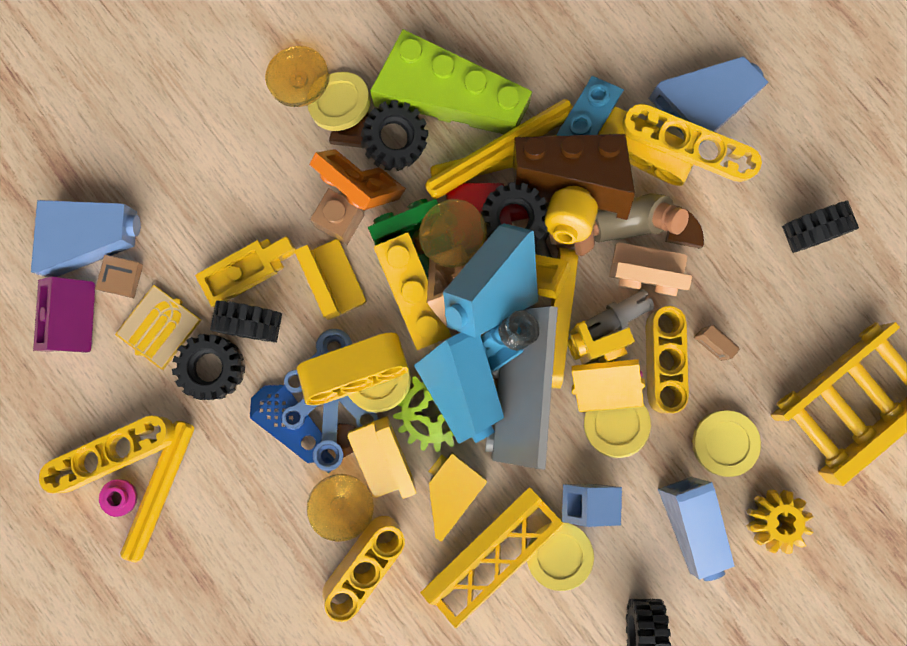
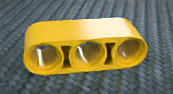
[598,107,694,186]
[645,306,689,413]
[296,332,409,405]
[322,516,405,622]

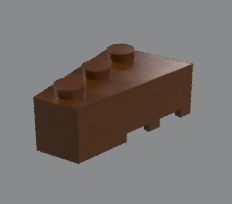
[513,134,635,220]

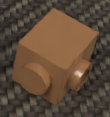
[310,188,365,245]

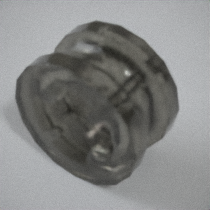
[499,310,539,351]

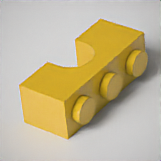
[374,232,451,351]

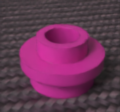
[99,479,137,517]

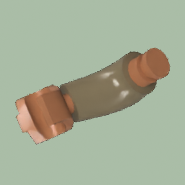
[550,193,689,256]

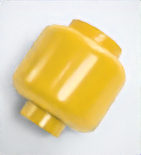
[545,186,598,244]

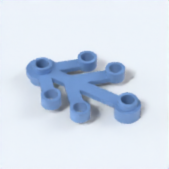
[282,329,378,471]

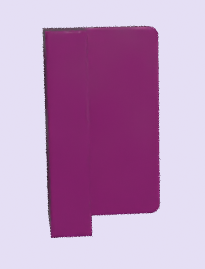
[33,277,95,353]

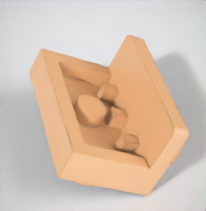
[609,242,692,296]

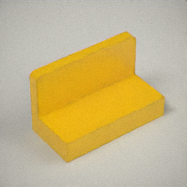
[294,239,367,320]
[348,416,417,499]

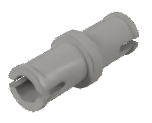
[585,289,654,341]

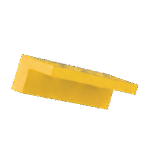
[420,487,564,628]

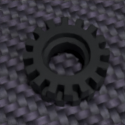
[361,100,428,171]
[480,182,548,244]
[782,200,859,253]
[210,301,282,343]
[172,334,245,400]
[626,599,671,646]

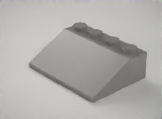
[485,306,558,470]

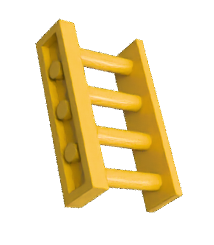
[771,322,907,486]

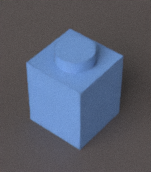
[562,484,622,527]

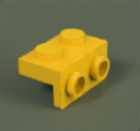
[568,321,635,365]

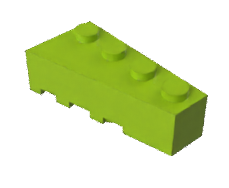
[370,29,532,134]

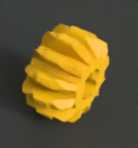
[746,489,814,554]

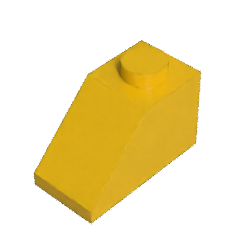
[428,452,488,542]

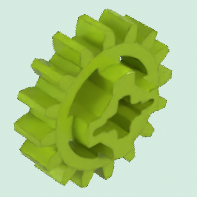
[393,376,455,452]

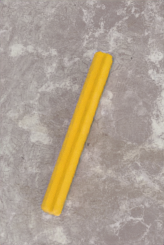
[425,99,573,199]

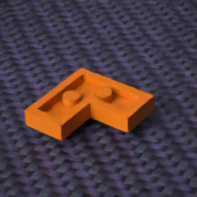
[309,149,406,210]

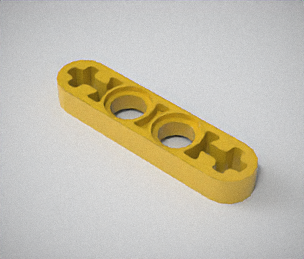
[622,104,762,182]
[551,248,578,389]
[39,415,175,494]

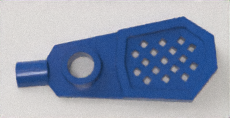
[250,385,335,474]

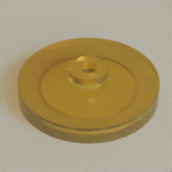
[265,46,329,107]
[419,199,487,268]
[306,474,374,542]

